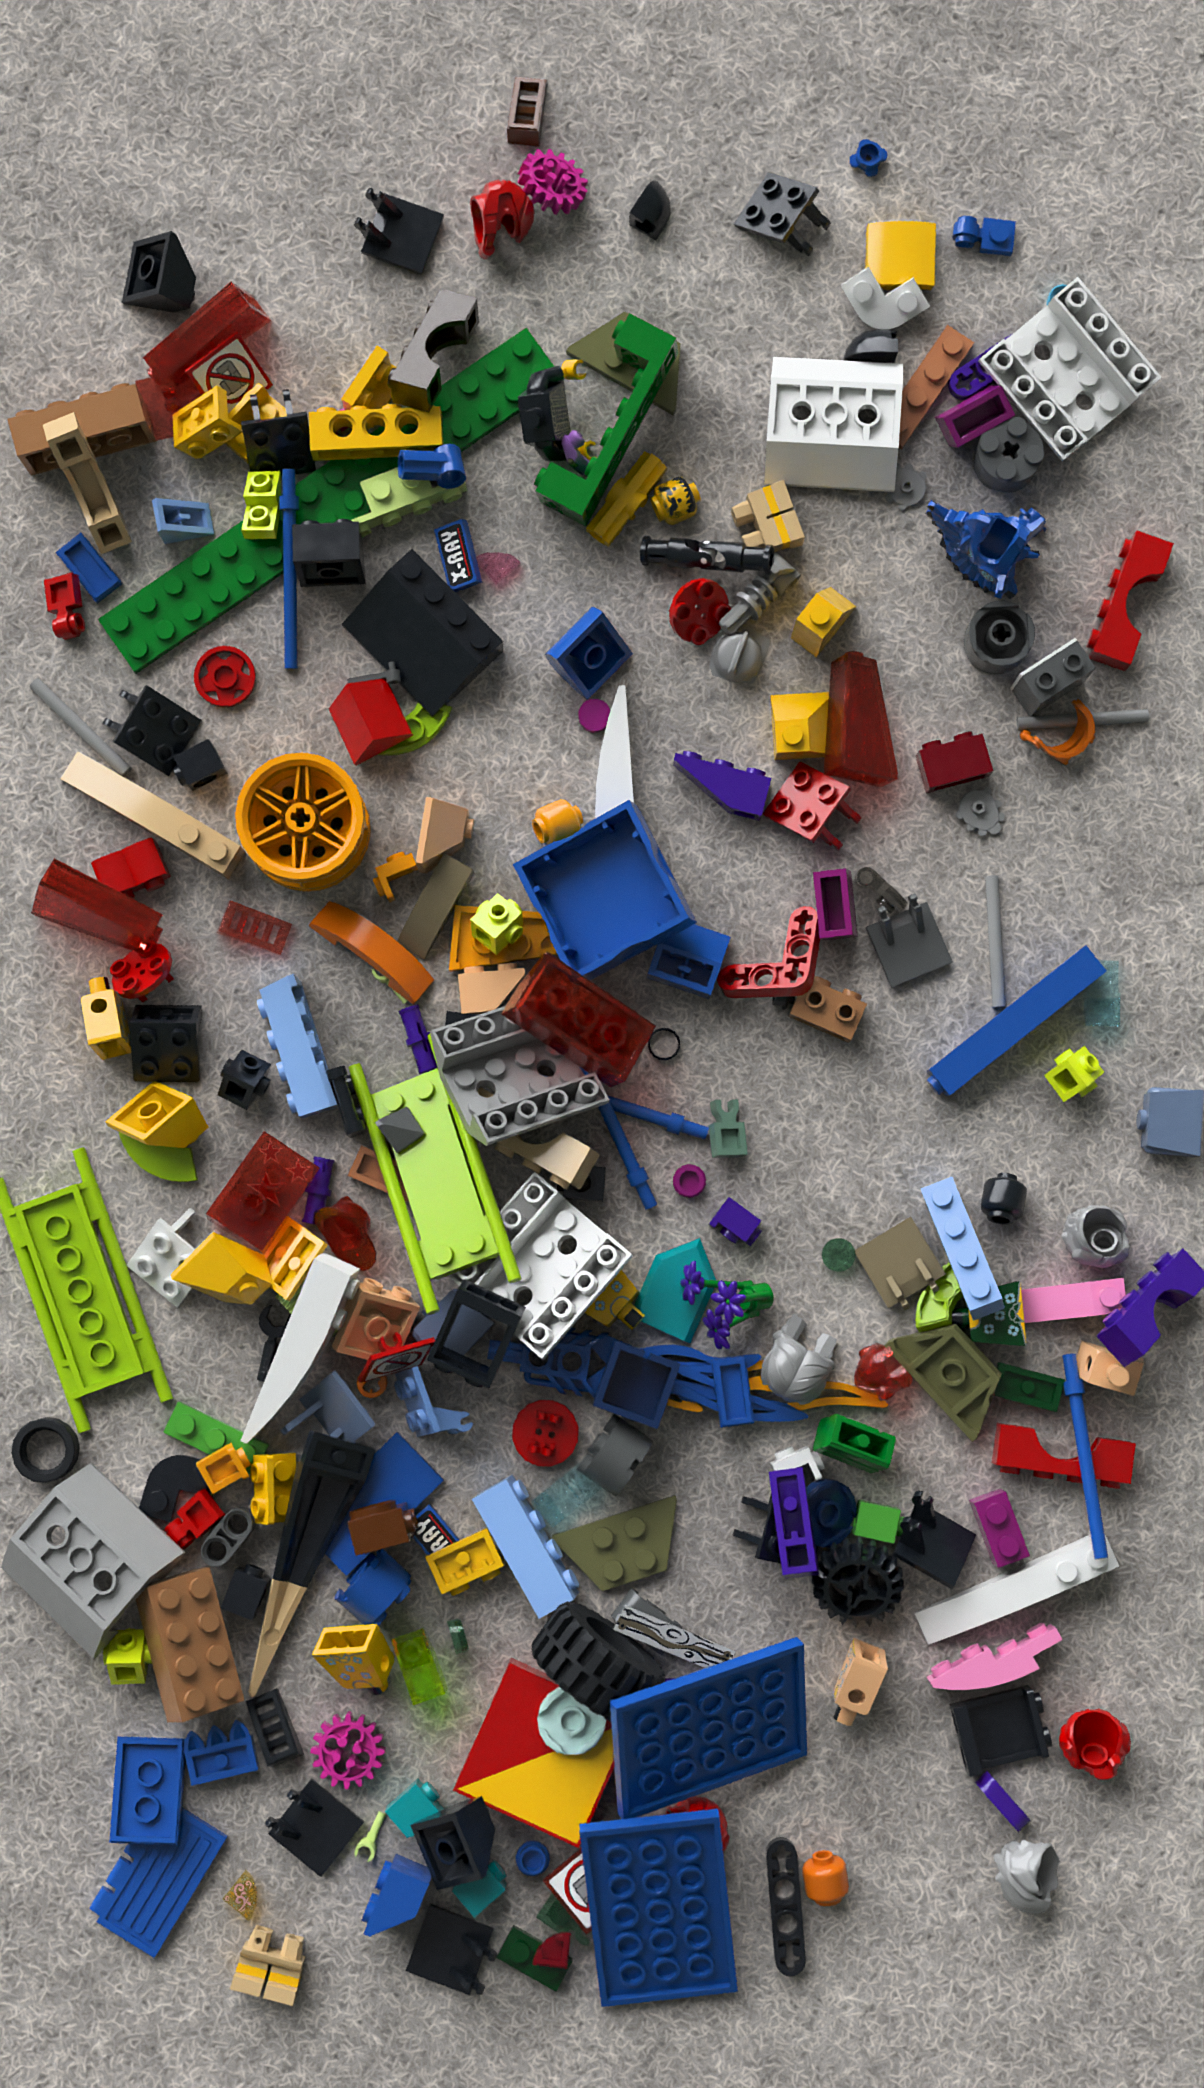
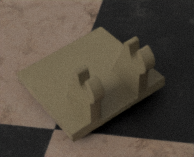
[854,1217,946,1310]

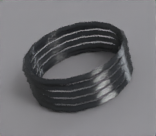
[648,1028,680,1061]

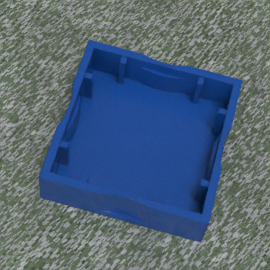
[513,800,697,986]

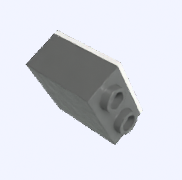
[1010,638,1096,717]

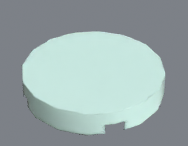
[537,1687,606,1755]

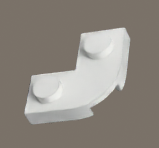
[841,267,930,330]

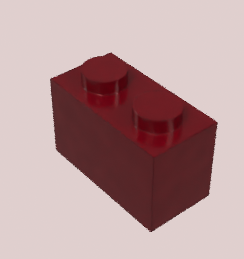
[915,731,994,794]

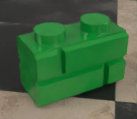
[813,1414,896,1474]

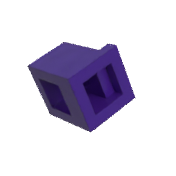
[708,1197,762,1247]

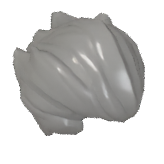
[1062,1205,1130,1268]
[994,1840,1060,1914]

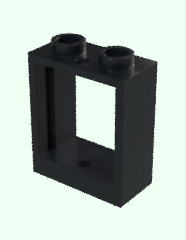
[427,1279,526,1388]

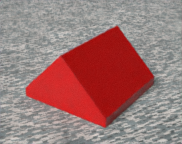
[328,678,413,766]

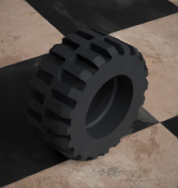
[532,1601,665,1722]

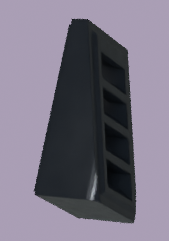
[245,1688,304,1767]

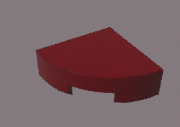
[532,1932,571,1969]

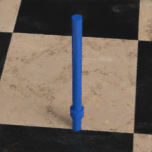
[279,469,299,669]
[561,1023,657,1210]
[539,1073,709,1140]
[1062,1354,1108,1560]

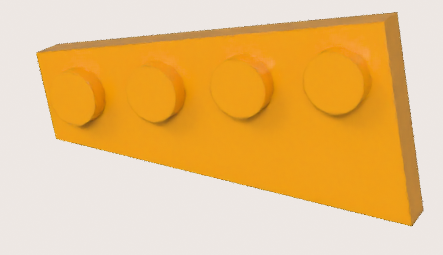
[449,905,558,972]

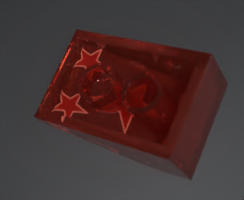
[206,1131,320,1255]

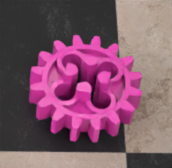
[517,149,588,215]
[310,1711,386,1789]

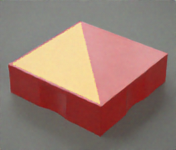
[453,1658,614,1848]

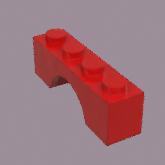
[1086,530,1174,672]
[992,1423,1136,1489]

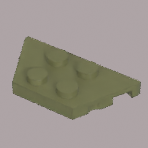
[566,311,681,415]
[884,1324,1002,1442]
[552,1495,677,1591]

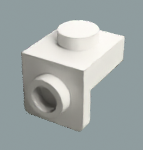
[770,1446,825,1481]

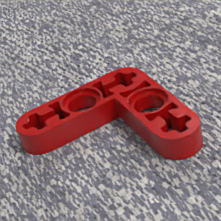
[717,906,820,998]

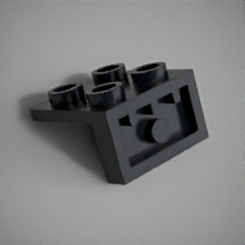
[129,1005,202,1082]

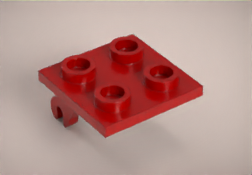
[763,761,862,851]

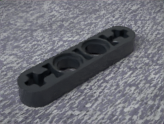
[766,1837,806,1976]

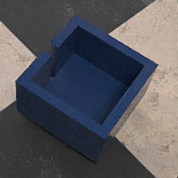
[592,1340,681,1429]

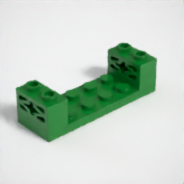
[534,313,678,527]

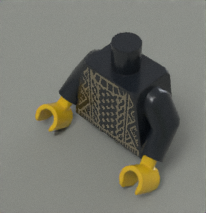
[518,360,597,461]

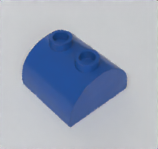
[545,607,633,700]

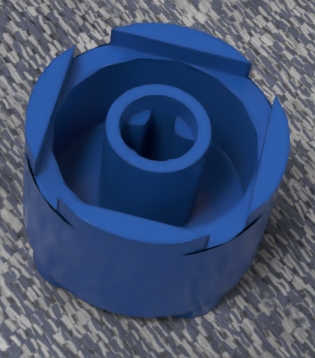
[334,1549,411,1626]

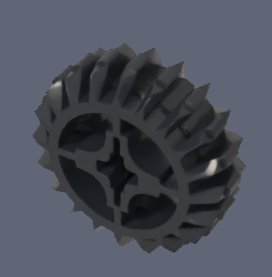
[812,1536,904,1627]

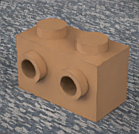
[788,976,867,1043]

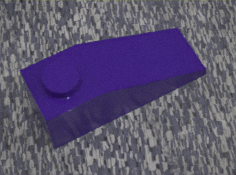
[769,1467,820,1579]

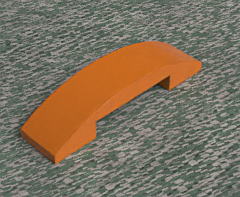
[309,901,434,1005]

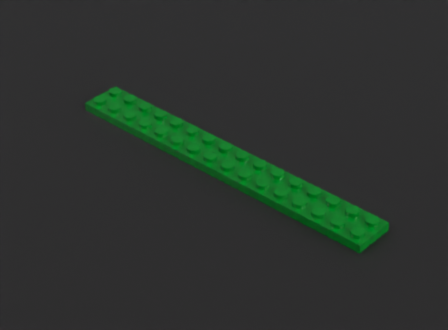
[98,328,555,674]

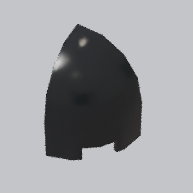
[629,180,670,241]
[843,330,898,363]

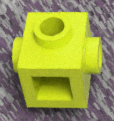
[470,893,524,955]
[1044,1045,1104,1102]
[103,1628,152,1685]

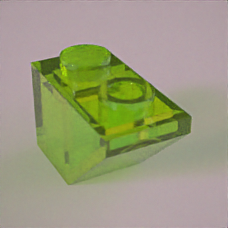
[391,1627,448,1706]

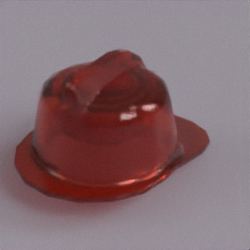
[315,1196,376,1271]

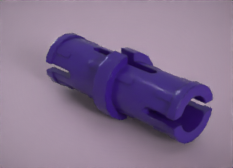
[398,1005,437,1074]
[302,1156,335,1226]

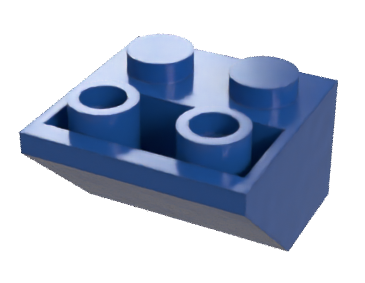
[647,924,731,999]
[361,1854,431,1937]

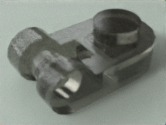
[854,867,908,914]

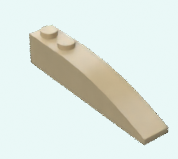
[61,752,245,879]

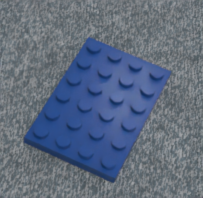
[610,1637,807,1819]
[579,1809,738,2007]

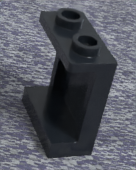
[949,1685,1052,1777]

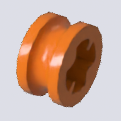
[356,1373,388,1398]

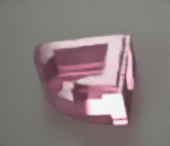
[476,552,520,585]

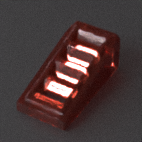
[216,900,292,955]

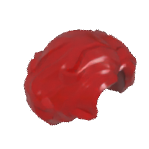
[1059,1708,1131,1780]

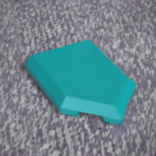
[634,1238,716,1343]

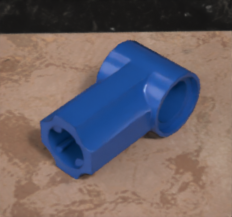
[397,444,466,489]

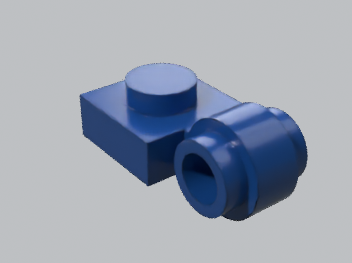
[952,216,1016,256]

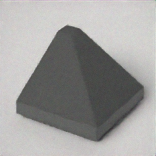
[375,1107,425,1153]

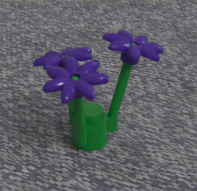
[680,1261,774,1350]

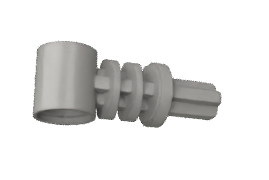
[719,553,801,635]

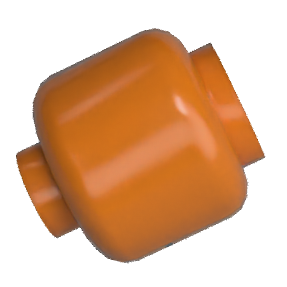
[802,1850,849,1906]

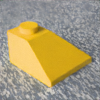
[770,691,840,760]
[105,1081,209,1148]
[171,1232,272,1305]

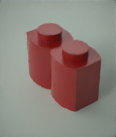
[91,837,171,904]

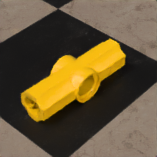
[586,451,667,547]

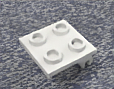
[127,1208,221,1308]

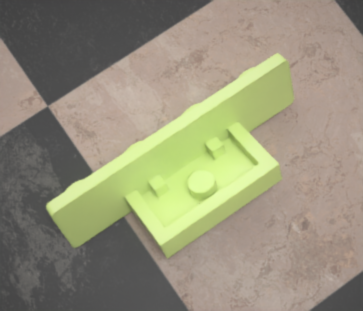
[352,467,467,537]

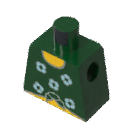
[952,1281,1027,1346]

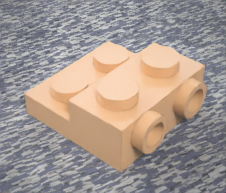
[332,1278,420,1360]

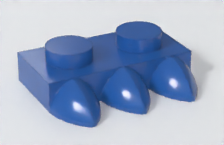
[184,1720,260,1786]

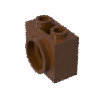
[347,1499,419,1556]

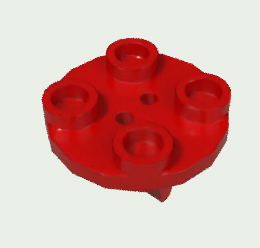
[668,578,731,645]
[110,939,174,1003]
[512,1399,579,1467]

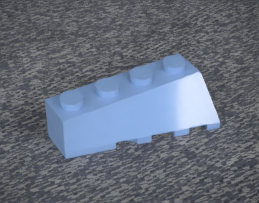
[257,974,338,1119]

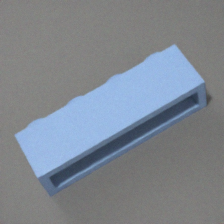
[921,1177,1005,1321]
[472,1474,579,1619]

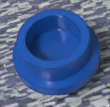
[516,1840,550,1876]

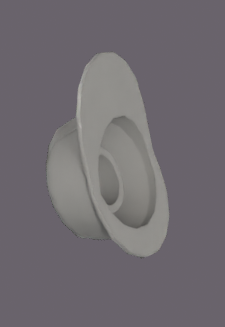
[710,624,770,684]

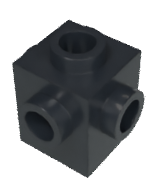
[217,1050,271,1110]

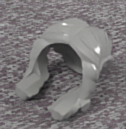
[761,1314,837,1405]

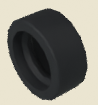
[11,1417,80,1483]

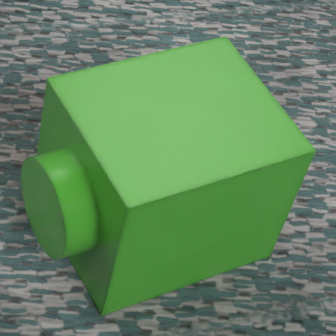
[851,1499,904,1544]

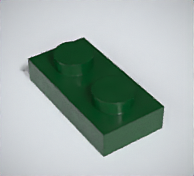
[994,1362,1065,1412]
[496,1925,573,1992]

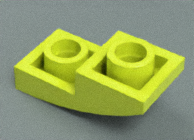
[241,471,281,539]

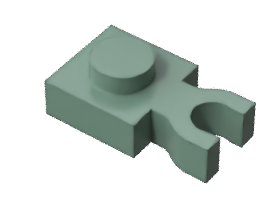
[709,1099,748,1158]

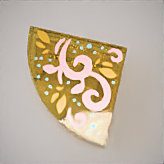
[223,1869,257,1921]

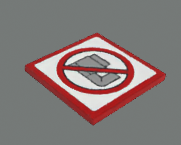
[185,332,273,413]
[358,1332,435,1383]

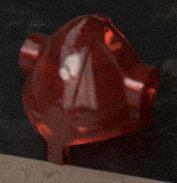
[854,1343,912,1401]

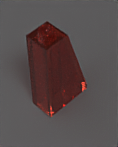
[143,281,271,389]
[824,651,898,787]
[31,858,163,954]

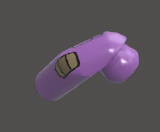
[561,430,589,476]

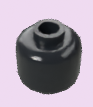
[981,1173,1027,1225]

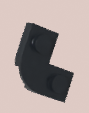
[139,1455,214,1522]

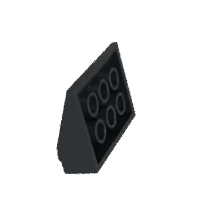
[342,549,503,718]

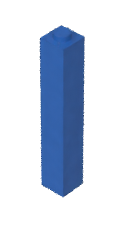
[927,945,1107,1097]

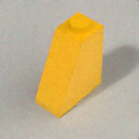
[791,587,856,658]

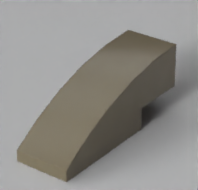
[397,853,474,960]

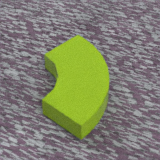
[378,703,452,756]
[119,1132,198,1182]
[915,1262,963,1333]

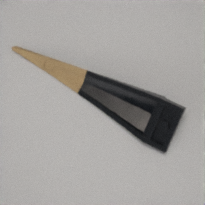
[248,1430,376,1697]

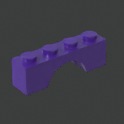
[1096,1248,1204,1367]

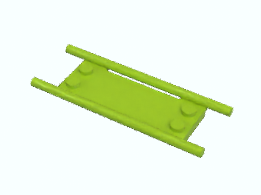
[348,1034,522,1315]
[0,1147,173,1433]

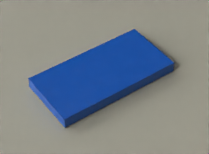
[325,1432,444,1576]

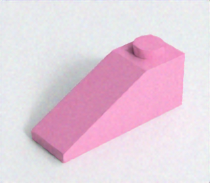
[1021,1278,1126,1323]

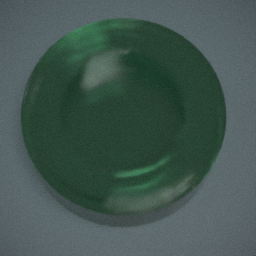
[821,1238,856,1272]
[447,1618,469,1655]

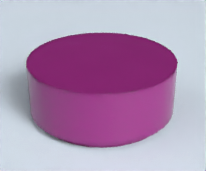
[578,699,610,733]
[673,1164,706,1198]

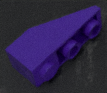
[673,751,772,821]

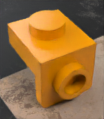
[373,852,419,902]
[196,1442,251,1494]

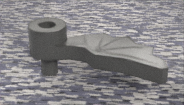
[347,662,401,684]

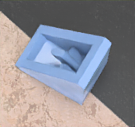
[152,498,214,544]

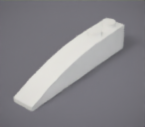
[595,685,634,818]
[241,1252,360,1444]
[914,1534,1119,1645]

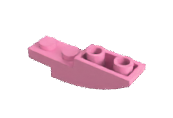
[926,1623,1063,1690]

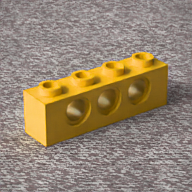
[309,404,444,461]

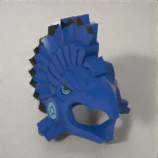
[926,500,1046,599]

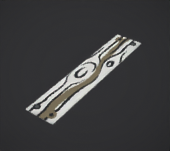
[613,1605,736,1668]

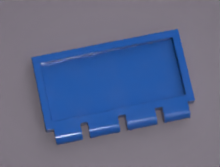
[90,1807,228,1958]

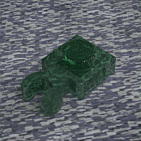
[536,1889,590,1946]

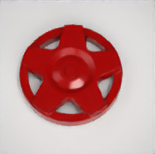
[194,646,256,708]

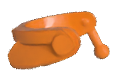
[1020,699,1095,765]

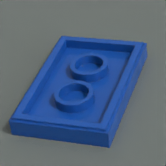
[109,1736,186,1845]

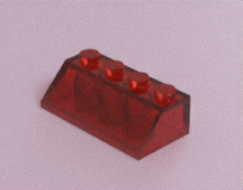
[501,951,656,1087]

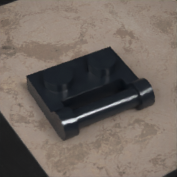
[326,1065,366,1138]

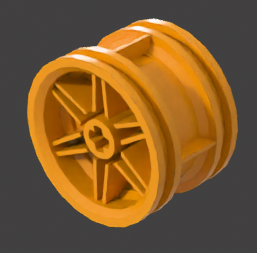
[235,753,371,892]

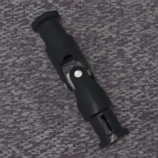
[640,536,774,575]

